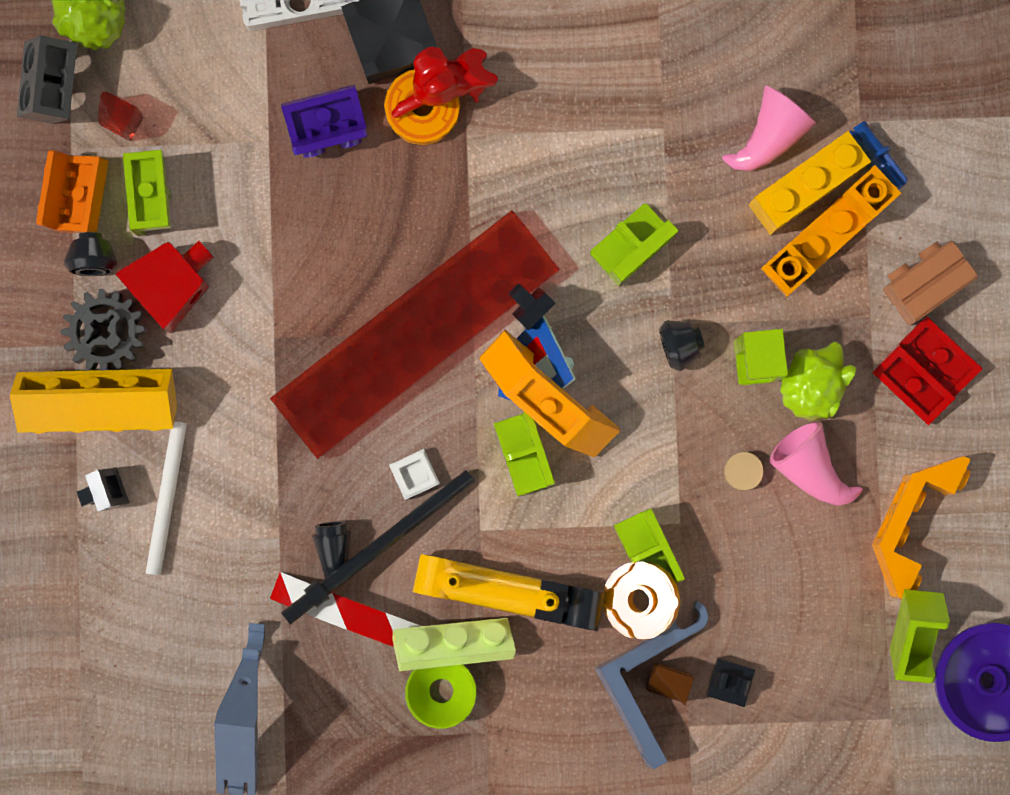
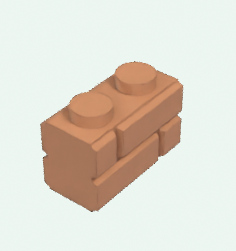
[883,241,978,325]

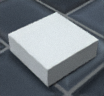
[389,449,440,500]

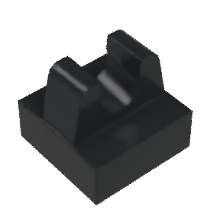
[508,283,556,330]
[76,467,130,512]
[706,658,755,707]

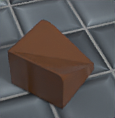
[646,662,694,705]

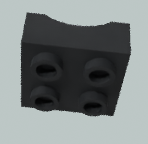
[341,0,437,84]

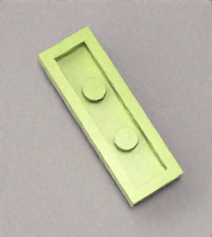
[392,618,516,671]

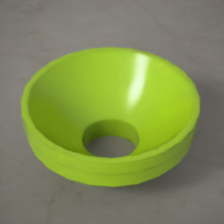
[405,664,476,729]

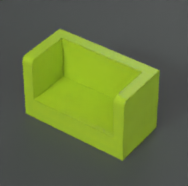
[733,329,788,386]
[890,589,950,683]

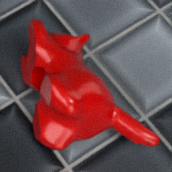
[391,46,498,118]

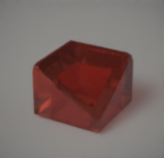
[98,91,144,141]

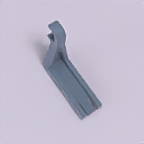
[595,601,708,769]
[214,623,265,795]

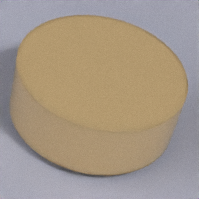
[723,452,763,491]

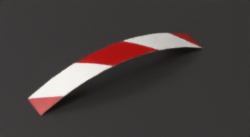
[270,572,421,647]

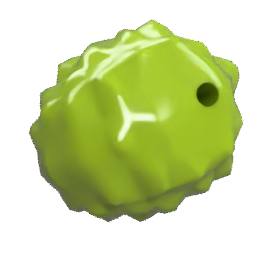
[51,0,126,51]
[780,342,857,421]

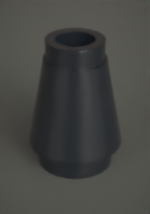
[312,521,351,579]

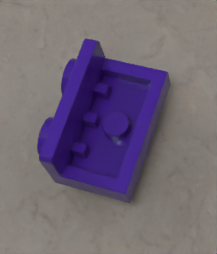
[281,84,368,158]

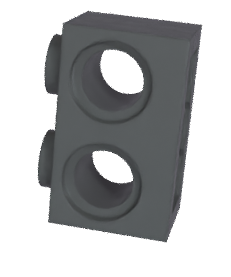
[17,35,77,124]

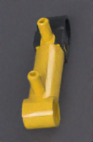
[412,554,606,631]

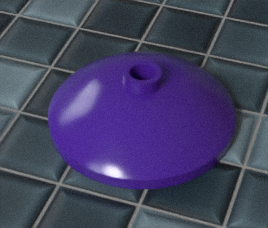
[934,623,1010,742]

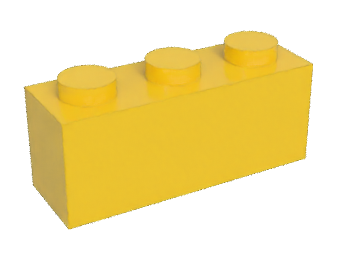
[749,131,871,236]

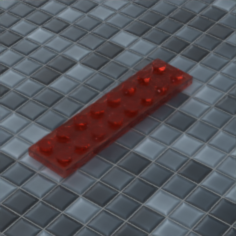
[270,210,560,460]

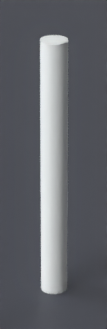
[146,421,187,576]

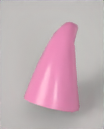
[722,85,816,171]
[770,422,863,506]

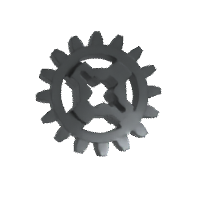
[60,289,148,370]

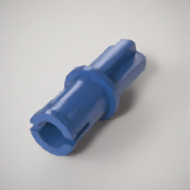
[849,121,908,190]

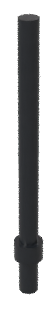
[281,470,475,625]

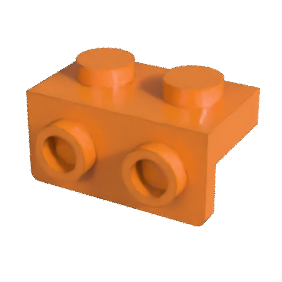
[36,150,109,234]

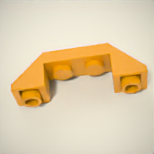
[761,165,901,297]
[479,329,620,458]
[872,456,971,600]

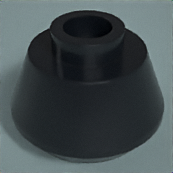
[64,232,118,276]
[659,320,705,371]

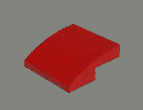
[872,315,983,425]

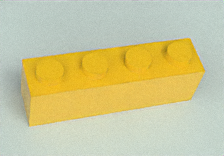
[10,369,178,434]

